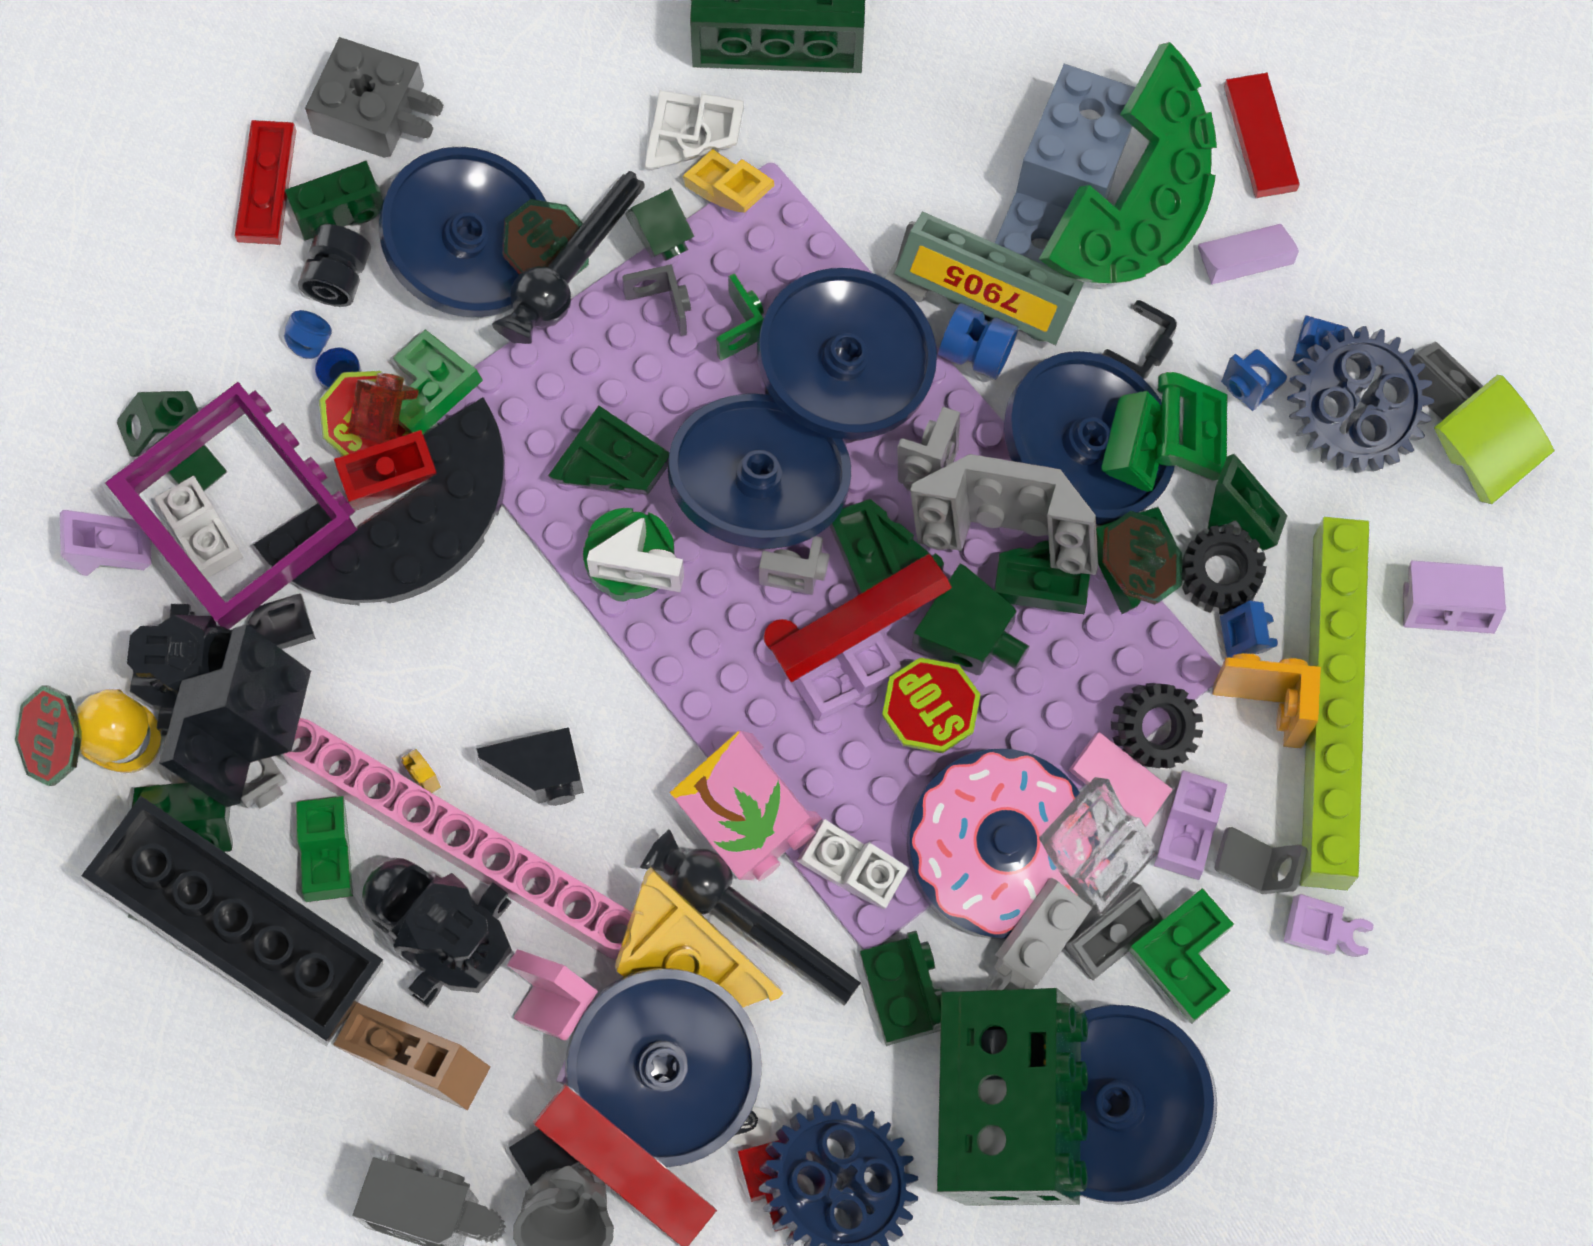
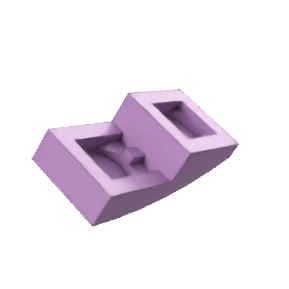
[794,632,903,721]
[1154,770,1228,880]

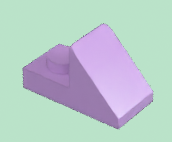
[60,510,152,576]

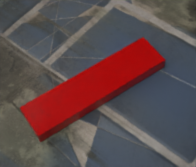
[770,554,952,682]
[533,1084,717,1246]

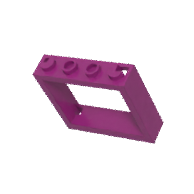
[105,382,357,629]

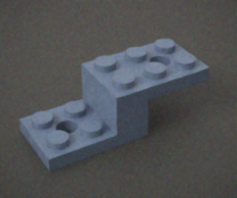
[995,63,1135,266]

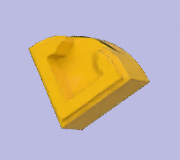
[401,749,441,793]

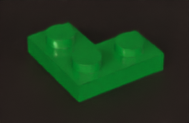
[385,329,483,434]
[1129,888,1234,1024]

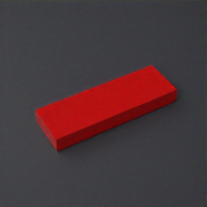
[1224,72,1300,198]
[235,120,297,245]

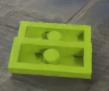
[1434,375,1555,504]

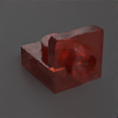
[348,373,419,443]

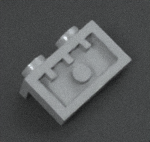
[897,407,960,491]

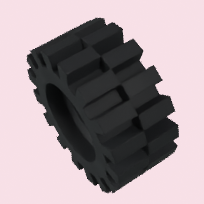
[1179,525,1267,614]
[1111,683,1203,769]

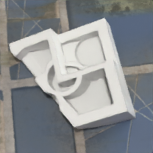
[644,90,744,170]

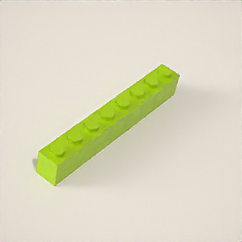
[1300,517,1369,891]

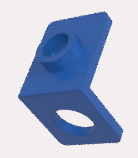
[1221,349,1287,411]

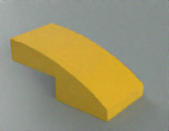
[683,149,775,213]

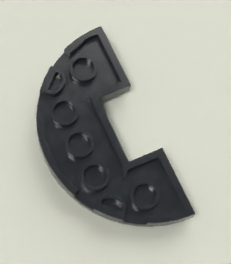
[253,397,506,606]

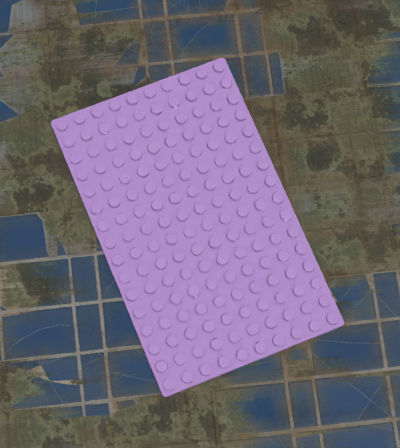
[436,163,1221,950]

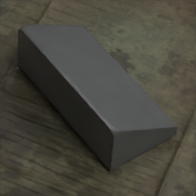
[1409,342,1483,420]
[1064,880,1164,981]

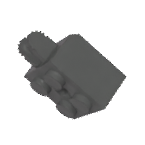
[305,37,444,158]
[352,1153,506,1246]

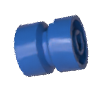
[938,303,1019,380]

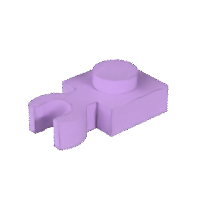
[1284,894,1374,957]

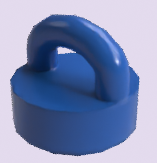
[284,310,332,359]

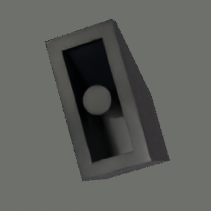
[477,727,584,806]

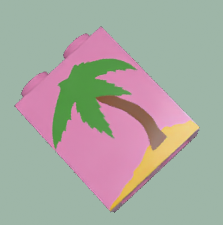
[669,730,822,881]

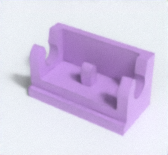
[1403,561,1506,634]

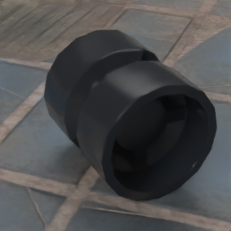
[298,224,371,307]

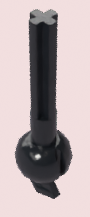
[492,171,645,344]
[640,829,861,1006]

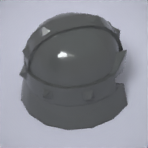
[513,1166,614,1246]

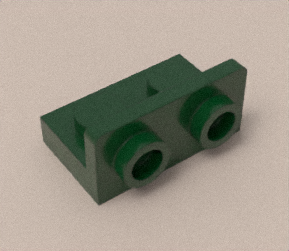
[285,160,383,241]
[859,931,944,1046]

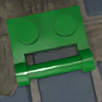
[1156,372,1228,481]

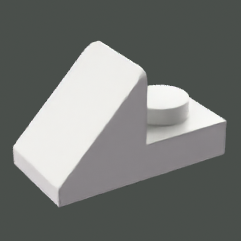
[587,518,684,592]

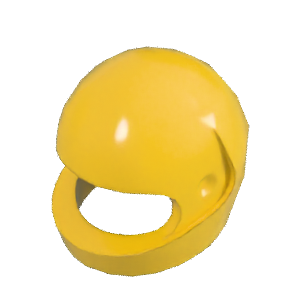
[72,689,162,773]

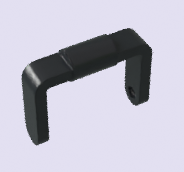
[1102,300,1177,379]

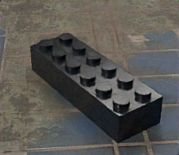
[81,796,383,1047]

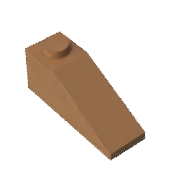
[333,1002,491,1111]

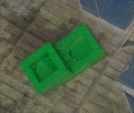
[296,796,353,902]

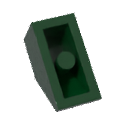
[625,188,695,261]

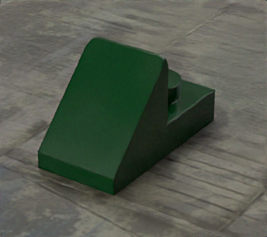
[1207,453,1288,551]

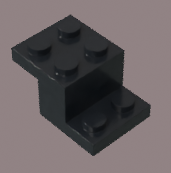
[159,624,311,807]

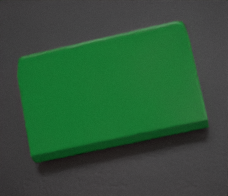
[1101,391,1162,492]

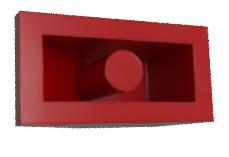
[334,430,437,511]

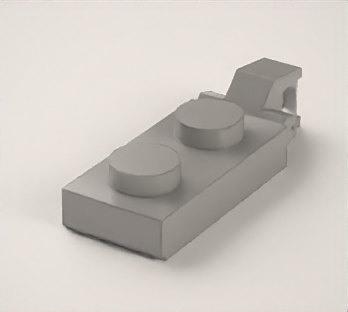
[986,878,1093,990]

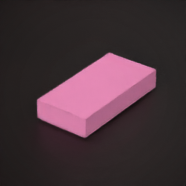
[1068,732,1173,828]

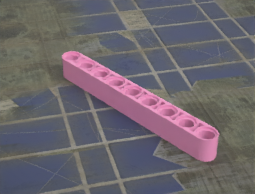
[282,718,632,960]

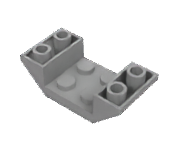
[910,454,1098,575]

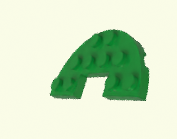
[1039,42,1217,284]

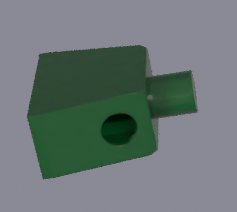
[911,563,1030,675]

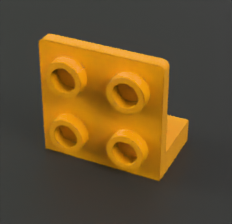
[1212,653,1321,749]

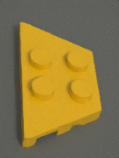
[615,867,783,1008]

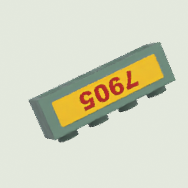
[894,211,1084,346]

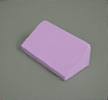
[1198,224,1299,285]

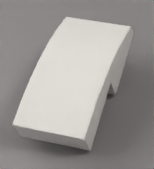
[154,476,243,579]
[797,819,909,909]

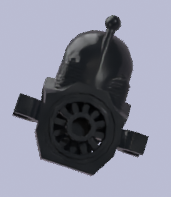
[127,604,266,737]
[362,858,512,1008]

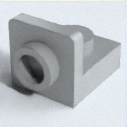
[759,536,830,595]

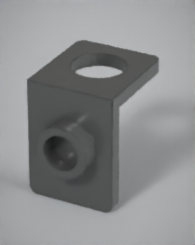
[622,264,691,336]
[1214,827,1307,894]

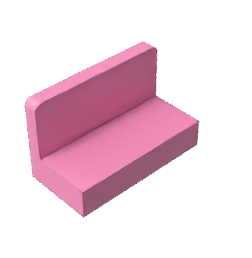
[507,949,598,1041]

